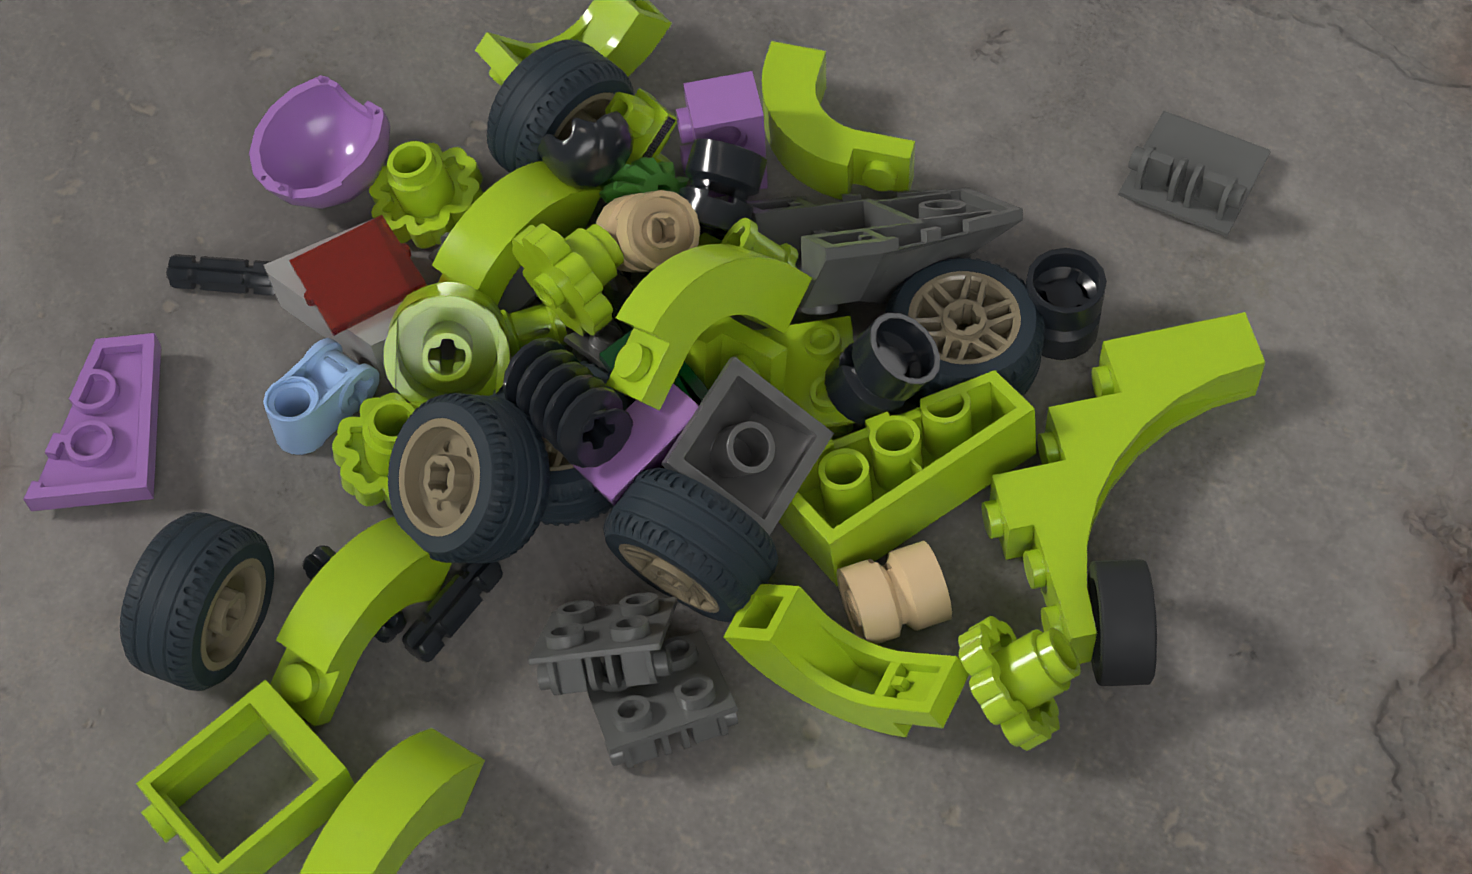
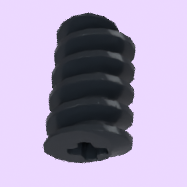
[503,337,634,468]

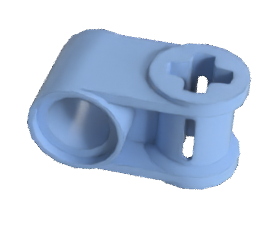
[263,338,380,455]

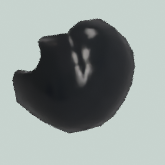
[537,111,634,190]

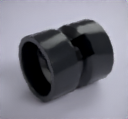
[679,139,767,240]
[1026,248,1107,360]
[824,313,940,426]

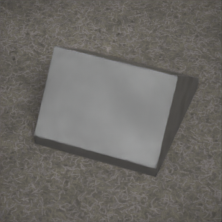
[662,357,834,536]

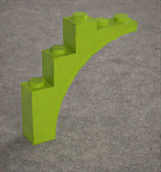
[981,312,1265,664]

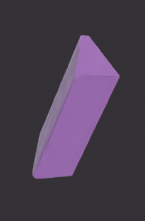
[572,384,699,506]

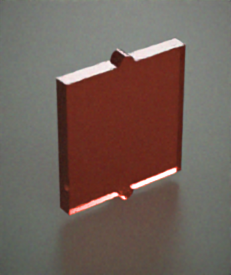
[289,215,427,336]

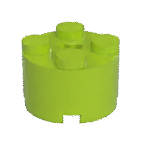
[383,282,510,409]

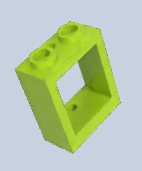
[136,680,355,874]

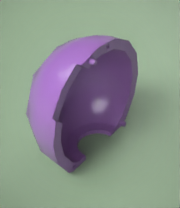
[249,75,391,209]

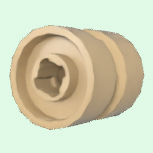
[596,190,700,273]
[837,541,952,645]

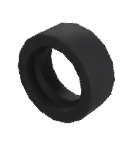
[1087,559,1157,686]

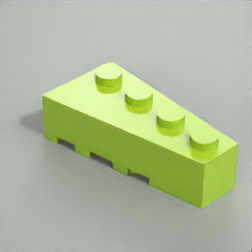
[778,370,1037,587]

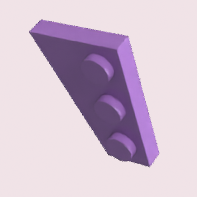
[23,333,161,511]

